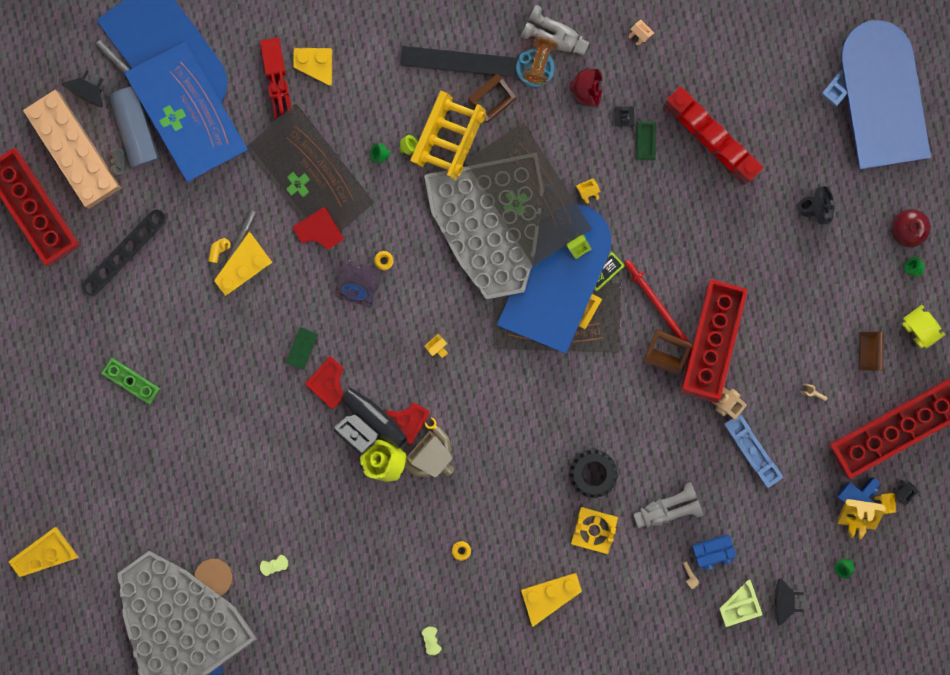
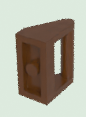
[468,73,517,123]
[643,329,692,376]
[859,332,884,371]

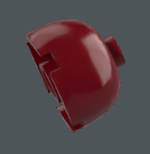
[570,69,603,107]
[891,209,931,248]

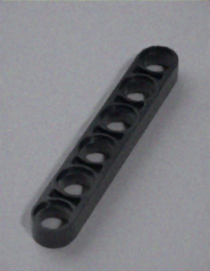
[82,209,167,296]

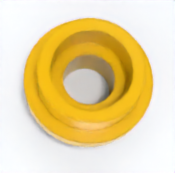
[374,251,393,270]
[452,541,471,561]

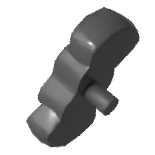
[109,147,125,176]

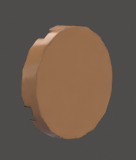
[195,558,233,595]

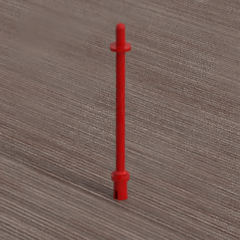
[624,260,691,354]

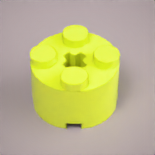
[902,304,945,349]
[360,440,406,482]

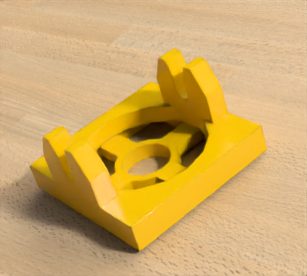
[838,499,885,539]
[571,507,618,554]

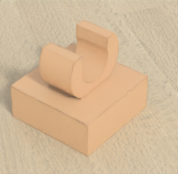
[629,20,654,45]

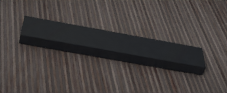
[400,46,516,77]

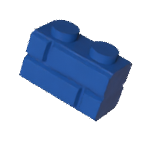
[691,534,736,570]

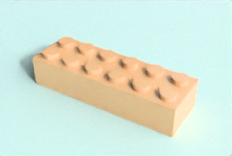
[23,90,121,209]

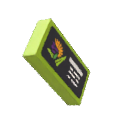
[594,252,625,292]

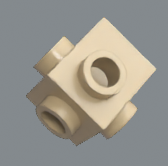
[712,387,747,420]

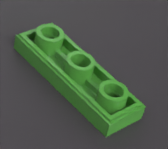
[101,358,160,405]

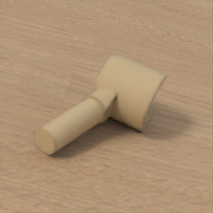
[800,384,827,401]
[683,561,699,589]

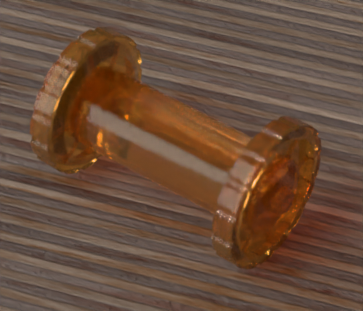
[522,37,558,85]

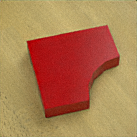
[292,207,345,250]
[305,356,345,410]
[386,402,431,445]

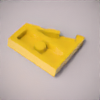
[294,48,332,86]

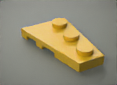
[214,231,272,296]
[8,527,79,577]
[521,573,582,627]

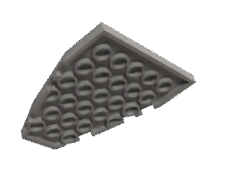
[424,153,544,300]
[117,551,257,675]

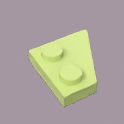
[719,580,762,627]

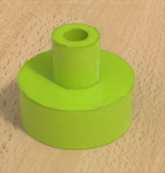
[399,135,418,155]

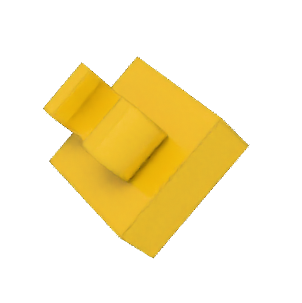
[576,178,600,204]
[424,334,448,358]
[874,493,896,514]

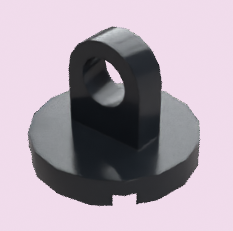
[798,186,834,225]

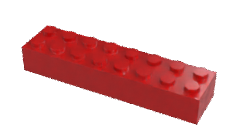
[827,377,950,479]

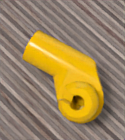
[208,238,231,263]

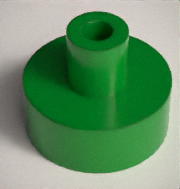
[370,144,390,163]
[904,257,925,277]
[834,559,855,579]

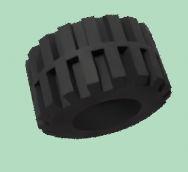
[569,449,618,498]

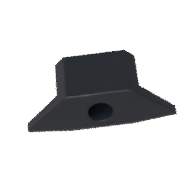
[62,70,104,108]
[775,579,804,625]

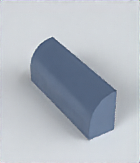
[108,86,160,169]

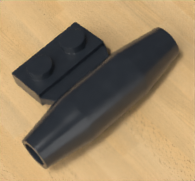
[334,388,408,456]

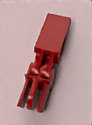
[260,37,293,119]

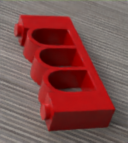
[663,86,764,186]

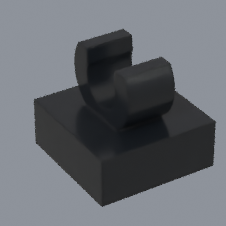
[615,106,634,126]
[893,480,918,506]

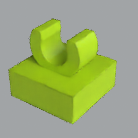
[567,233,592,259]

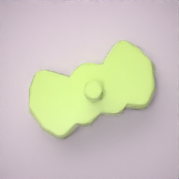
[260,554,288,576]
[422,626,442,655]

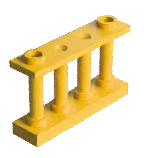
[410,91,486,180]

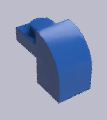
[835,477,880,504]

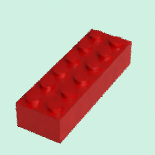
[0,148,82,267]
[680,279,748,403]

